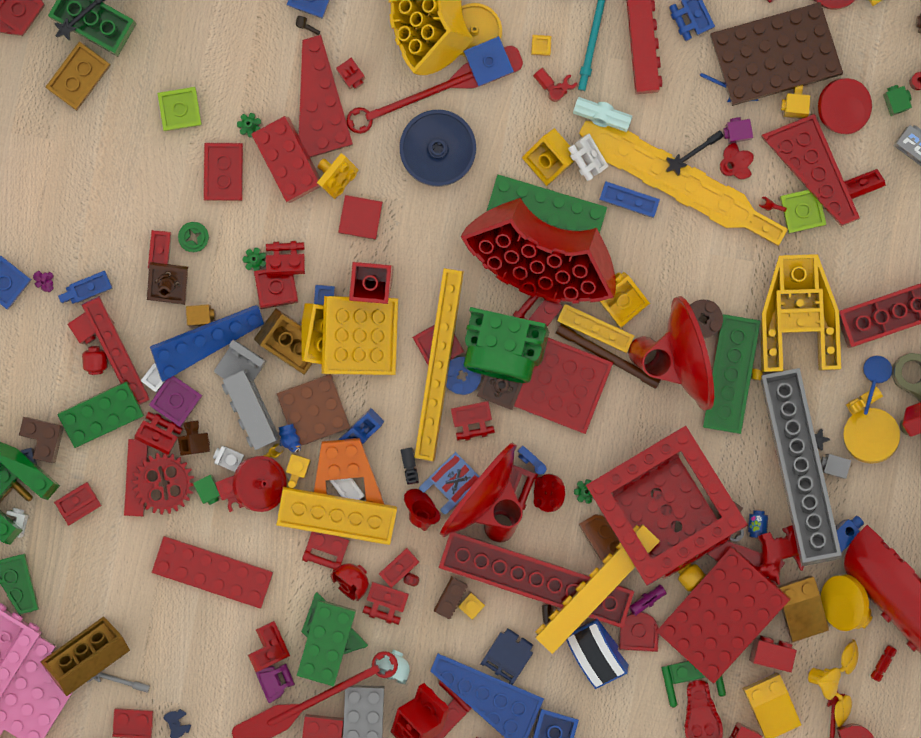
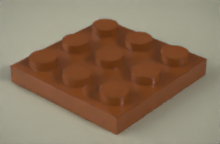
[276,374,350,446]

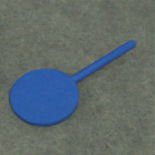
[863,356,892,415]

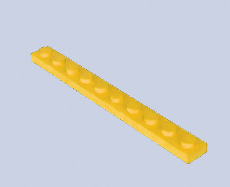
[414,268,464,461]

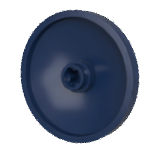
[400,109,476,187]

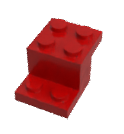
[391,683,450,738]

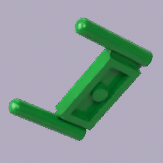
[661,661,726,708]

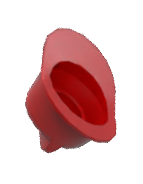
[404,489,441,531]

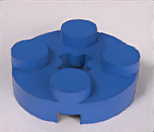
[446,357,481,395]

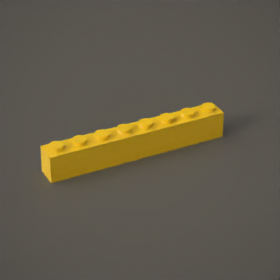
[535,524,660,654]

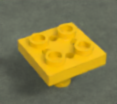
[317,153,359,199]

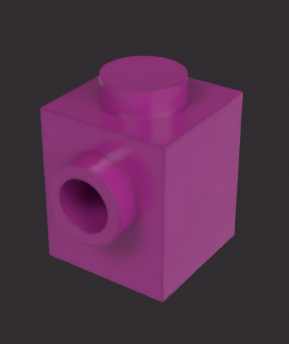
[723,117,753,144]

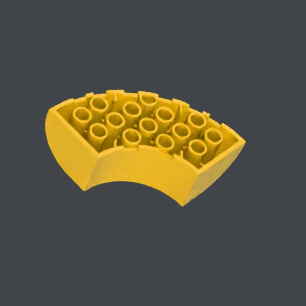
[389,0,474,75]

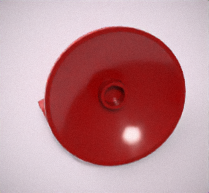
[628,296,714,411]
[440,442,523,542]

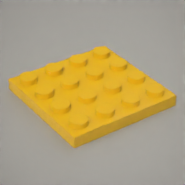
[321,296,398,375]

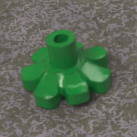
[237,113,261,137]
[242,248,266,271]
[574,479,593,504]

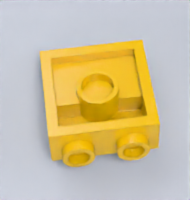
[599,272,650,328]

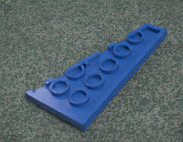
[430,653,544,738]

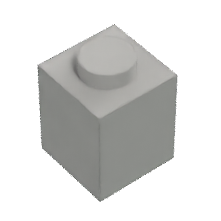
[821,454,851,479]

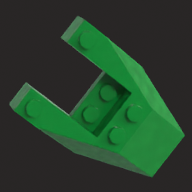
[0,442,60,545]

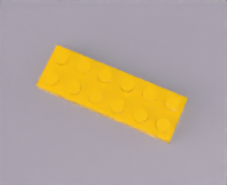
[276,487,397,545]

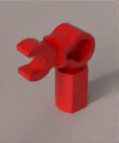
[533,68,578,102]

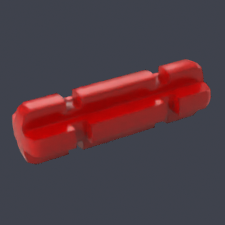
[871,645,897,682]

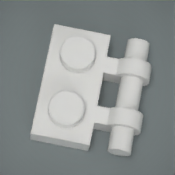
[568,134,608,181]

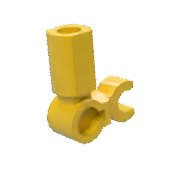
[846,386,883,415]

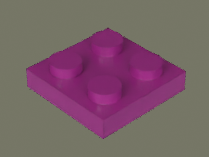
[149,376,203,427]

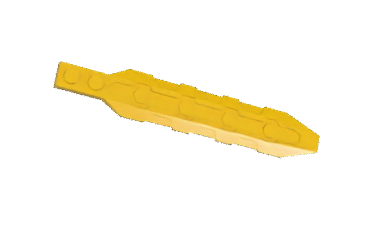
[579,121,788,246]

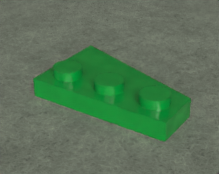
[0,554,39,615]

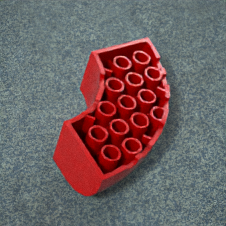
[461,198,616,304]
[844,525,921,654]

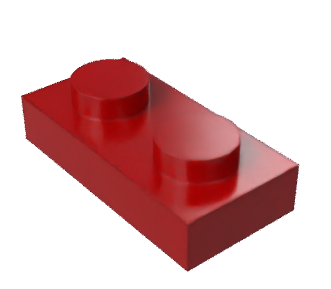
[845,169,886,199]
[148,230,171,269]
[379,548,420,588]

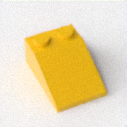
[301,303,324,365]
[742,672,801,738]

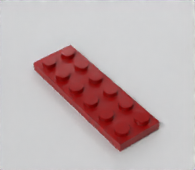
[152,536,273,609]

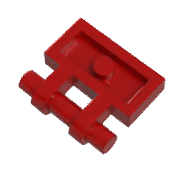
[266,241,305,276]
[451,401,495,441]
[134,412,183,455]
[362,582,409,625]

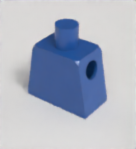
[835,515,864,552]

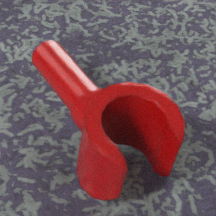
[759,197,787,212]

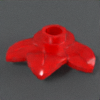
[720,143,754,180]

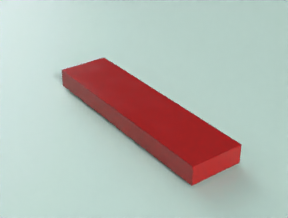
[124,439,148,517]

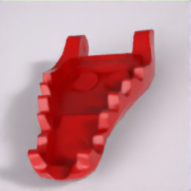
[684,680,723,738]

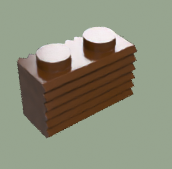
[434,576,468,619]

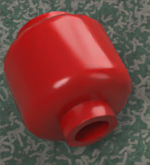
[82,346,108,375]

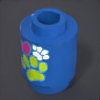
[748,510,768,538]

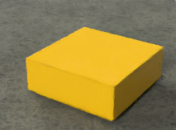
[531,35,552,56]

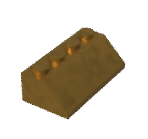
[40,616,130,696]

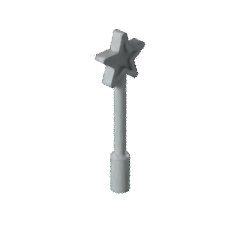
[87,669,150,693]

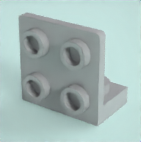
[214,340,267,381]

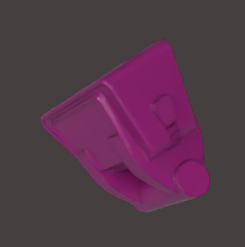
[255,664,295,703]

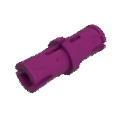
[629,584,667,616]

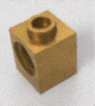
[186,304,215,327]

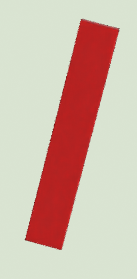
[82,296,150,405]

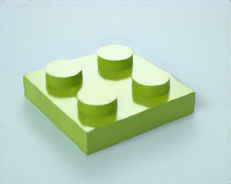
[157,87,202,131]
[780,190,827,234]

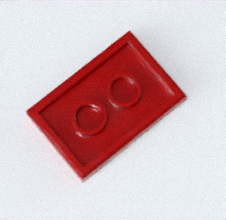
[204,143,243,201]

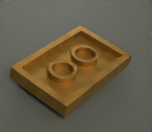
[45,41,111,111]

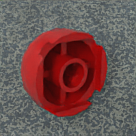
[330,563,369,601]

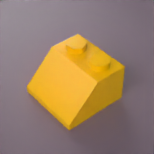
[522,128,575,186]

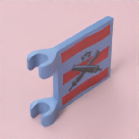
[419,452,480,515]

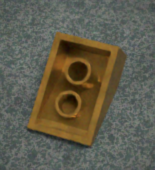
[254,308,312,375]
[777,575,829,642]

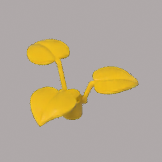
[808,639,859,727]

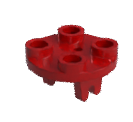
[533,474,565,512]

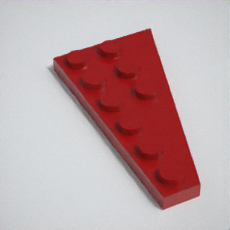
[299,35,353,157]
[761,114,860,226]

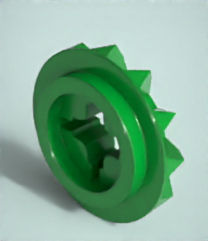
[178,222,209,253]

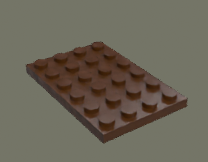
[710,2,843,106]

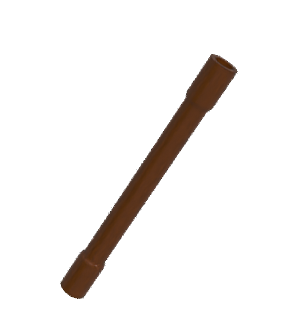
[555,324,661,389]

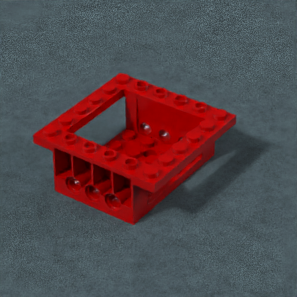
[586,425,748,586]

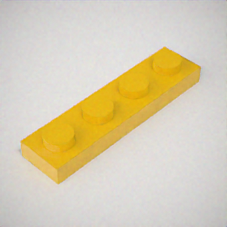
[557,304,634,353]

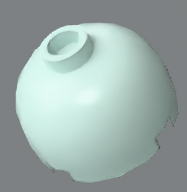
[371,650,410,684]

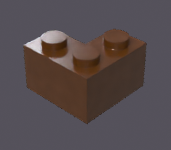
[19,417,64,463]

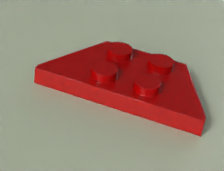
[0,0,45,36]

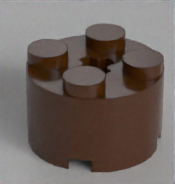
[690,299,723,339]

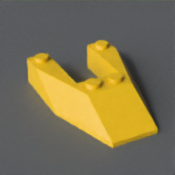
[761,254,841,372]

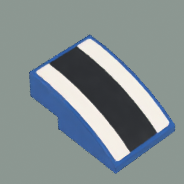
[566,619,629,689]

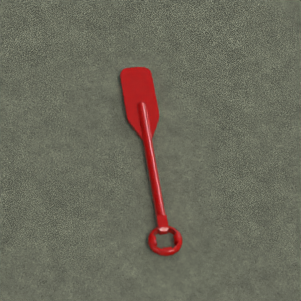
[346,46,523,134]
[232,651,398,738]

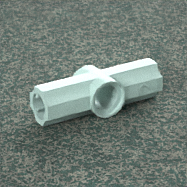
[573,97,633,132]

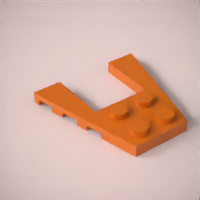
[314,438,385,505]

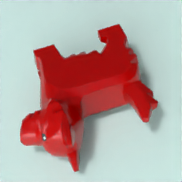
[757,525,804,585]

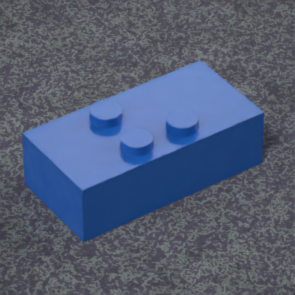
[532,708,579,738]

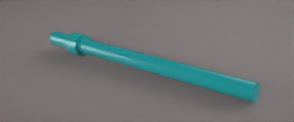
[578,0,606,91]

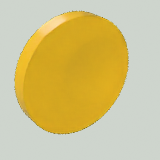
[460,3,502,58]
[843,408,900,464]
[821,574,869,631]

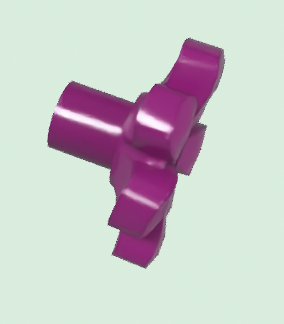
[33,271,54,292]

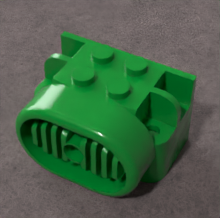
[463,307,550,383]

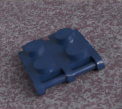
[480,628,533,685]

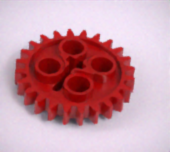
[131,453,194,515]

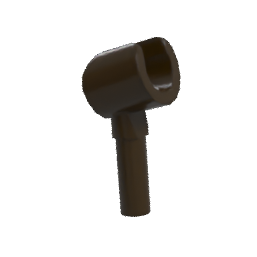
[296,16,321,35]

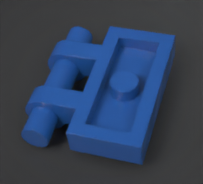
[669,0,715,41]
[517,445,547,475]

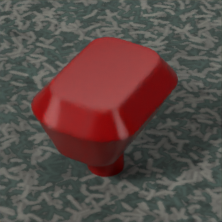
[403,573,419,587]

